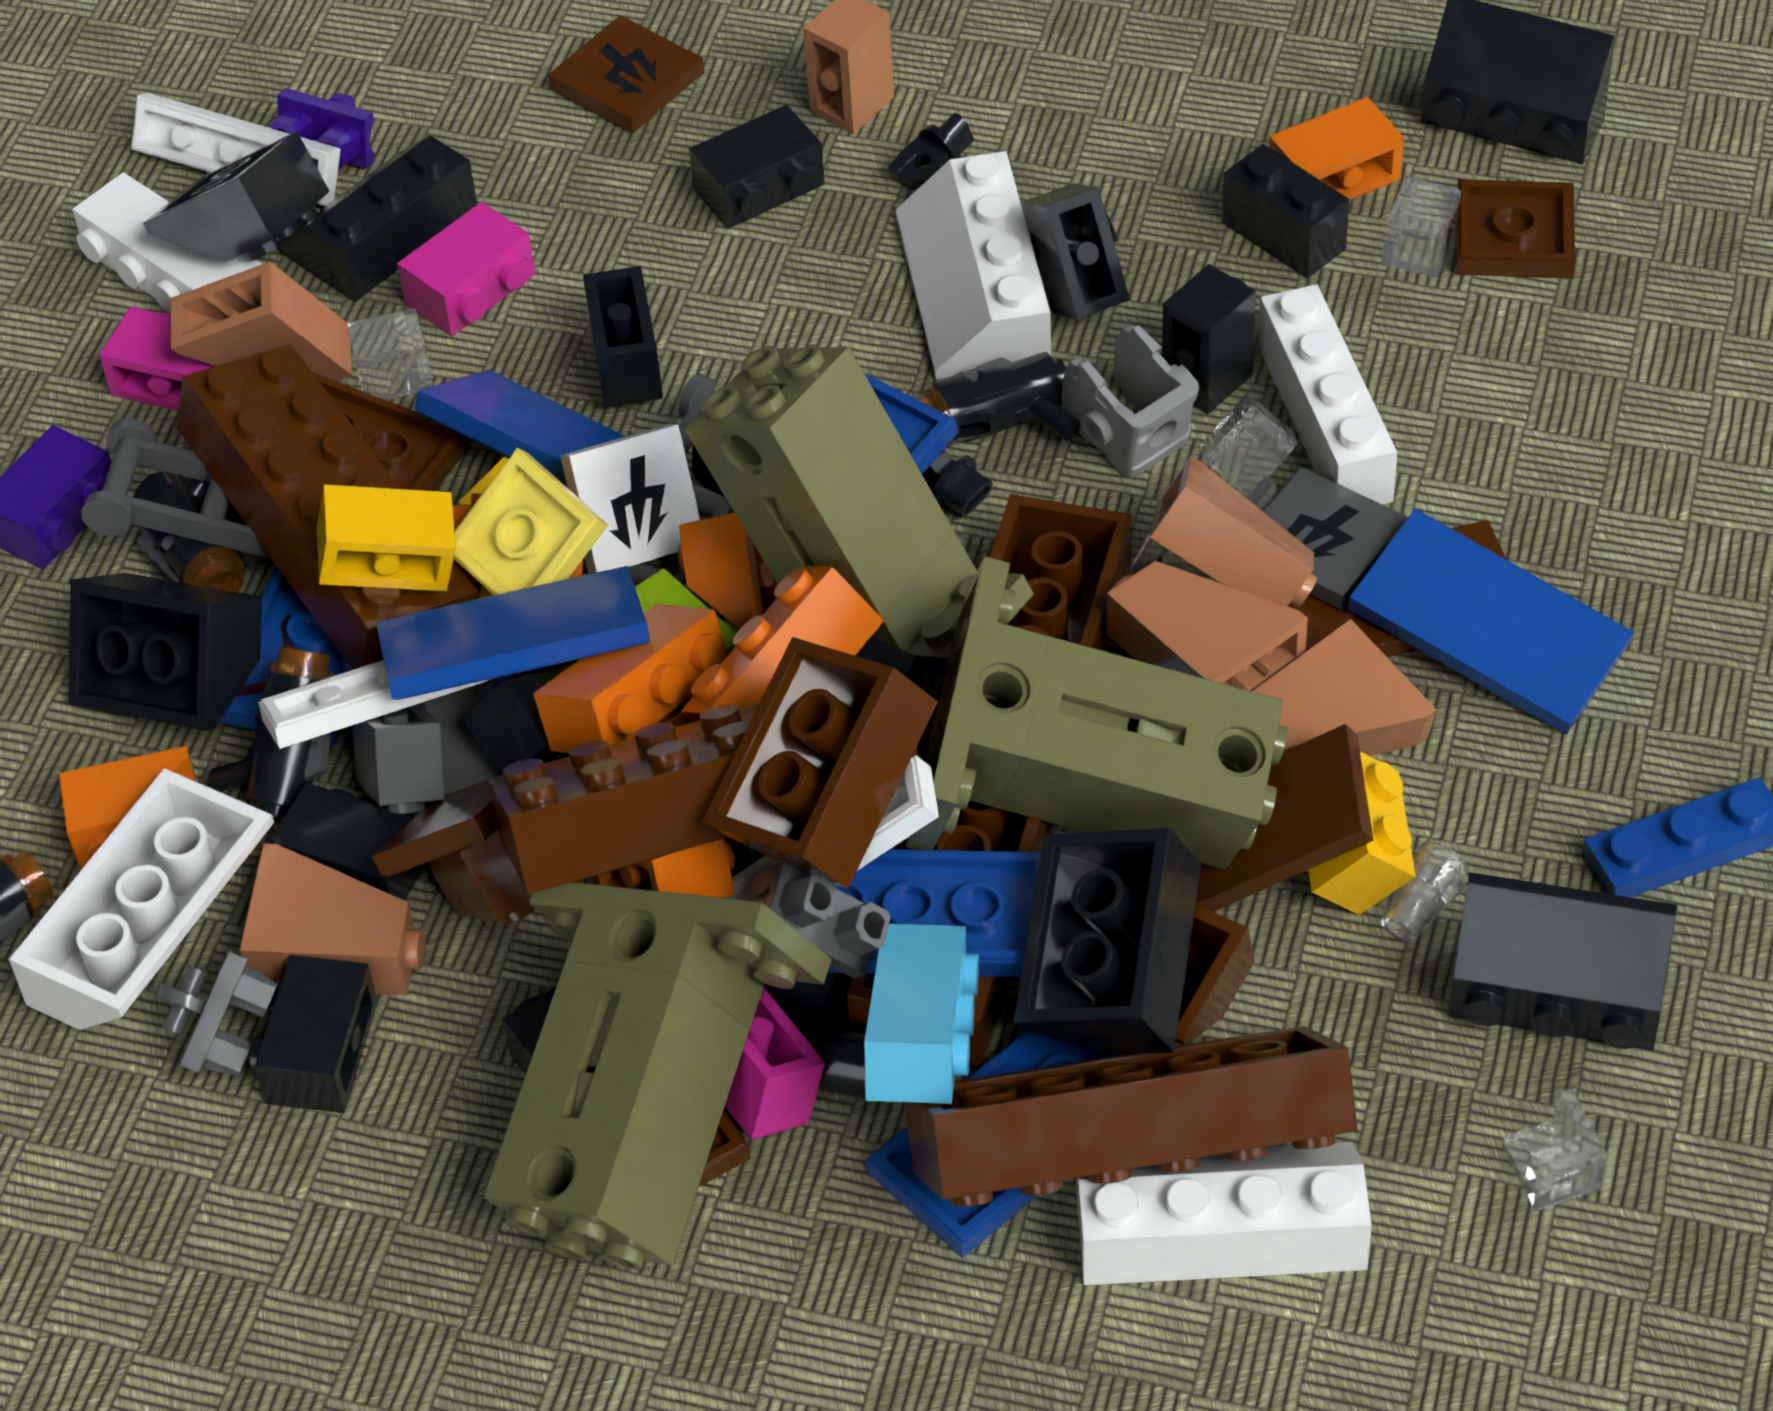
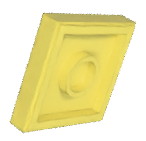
[454,448,608,595]

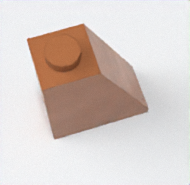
[171,261,352,381]
[1150,455,1317,609]
[1107,561,1308,691]
[1252,619,1437,756]
[240,843,425,995]

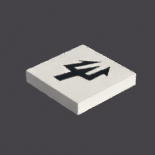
[560,424,700,574]

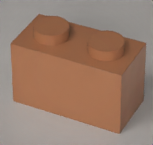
[803,0,894,134]

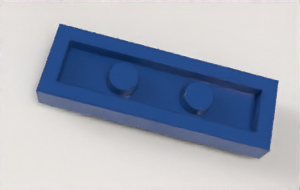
[1582,777,1773,897]

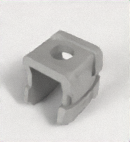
[1062,325,1199,478]

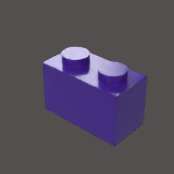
[0,425,111,570]

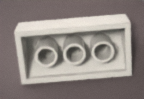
[896,151,1051,380]
[9,768,274,1030]
[1076,1142,1372,1285]

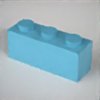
[864,924,979,1104]

